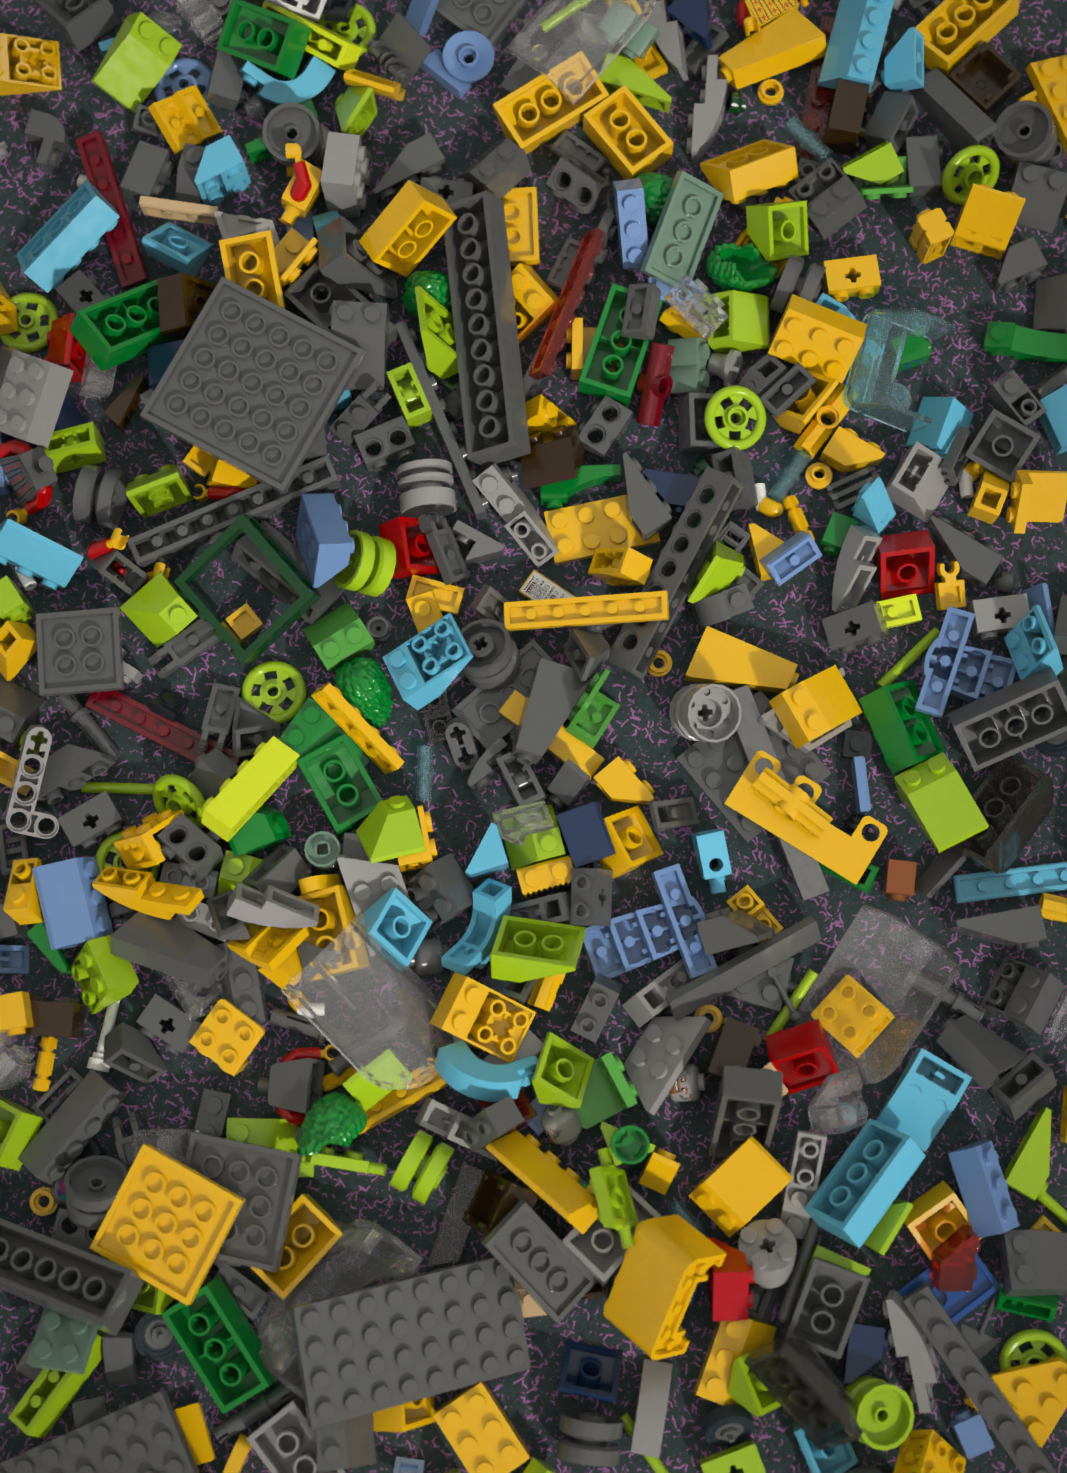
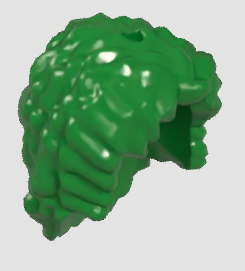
[634,172,674,226]
[706,242,778,293]
[402,270,452,317]
[334,656,394,728]
[296,1092,368,1156]

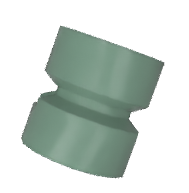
[304,831,343,871]

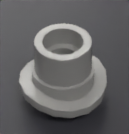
[707,349,743,386]

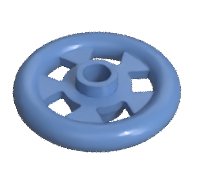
[154,58,211,106]

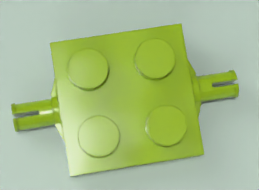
[290,1146,387,1176]
[589,1148,639,1249]

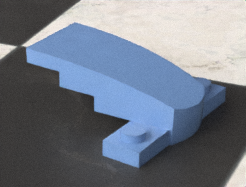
[915,606,1020,718]
[583,863,717,979]

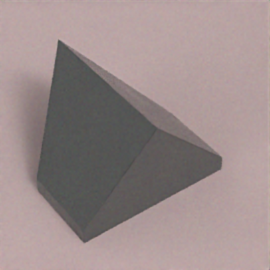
[232,696,280,757]

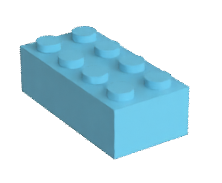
[804,1118,926,1248]

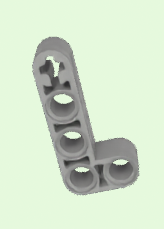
[5,724,59,839]

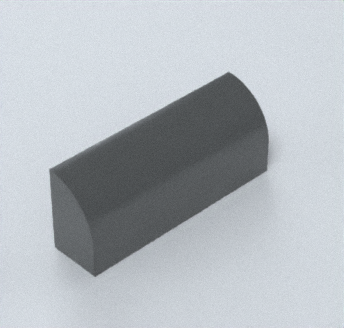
[231,520,344,626]

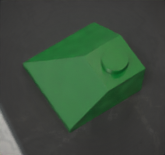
[229,804,292,857]

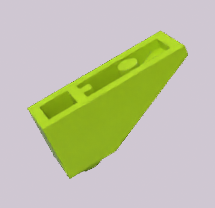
[597,51,672,113]
[1003,1107,1052,1200]

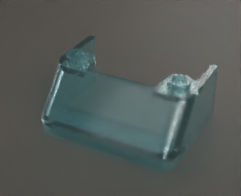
[843,309,956,433]

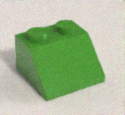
[302,602,376,675]

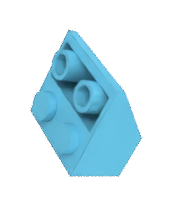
[194,135,251,205]
[1039,384,1067,455]
[1004,604,1063,680]

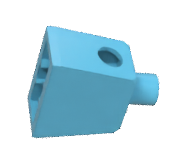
[691,828,732,894]

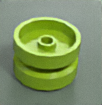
[333,530,396,597]
[389,1129,455,1205]
[837,1375,915,1451]

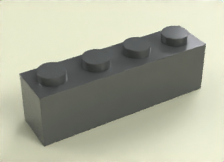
[18,1068,127,1185]

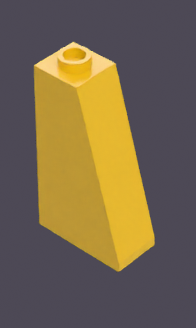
[718,8,827,90]
[684,626,799,693]

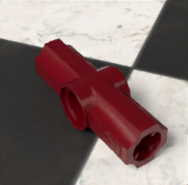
[636,342,675,427]

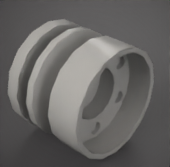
[396,459,457,518]
[669,684,742,743]

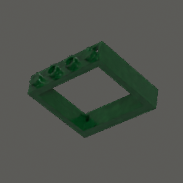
[174,514,322,663]

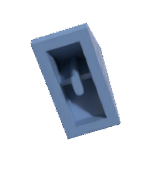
[0,945,30,975]

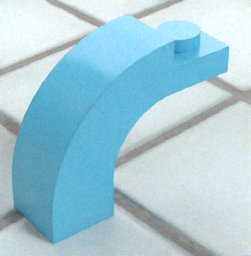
[239,56,336,105]
[441,878,512,975]
[434,1040,538,1102]

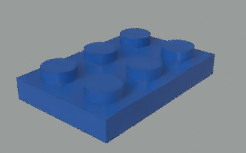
[896,1247,1001,1323]

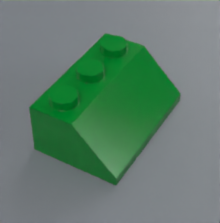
[859,679,946,775]

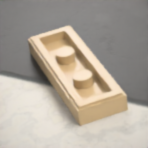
[139,195,220,226]

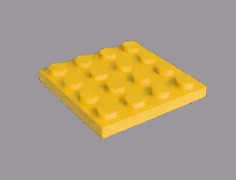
[90,1143,246,1306]

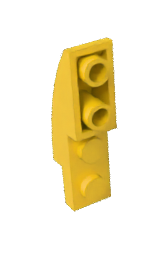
[91,866,204,920]

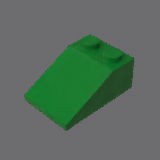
[216,0,312,80]
[279,697,371,768]
[297,734,383,837]

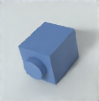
[949,1408,995,1459]

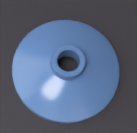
[443,31,495,82]

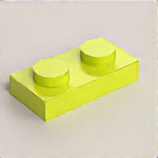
[877,594,922,629]

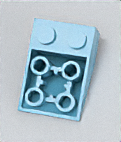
[382,613,474,711]
[876,1048,972,1152]

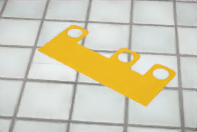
[724,750,888,885]

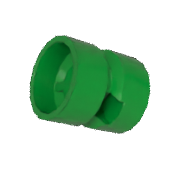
[610,1125,650,1164]

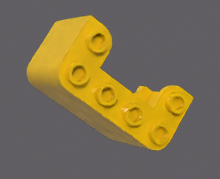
[603,1214,727,1360]

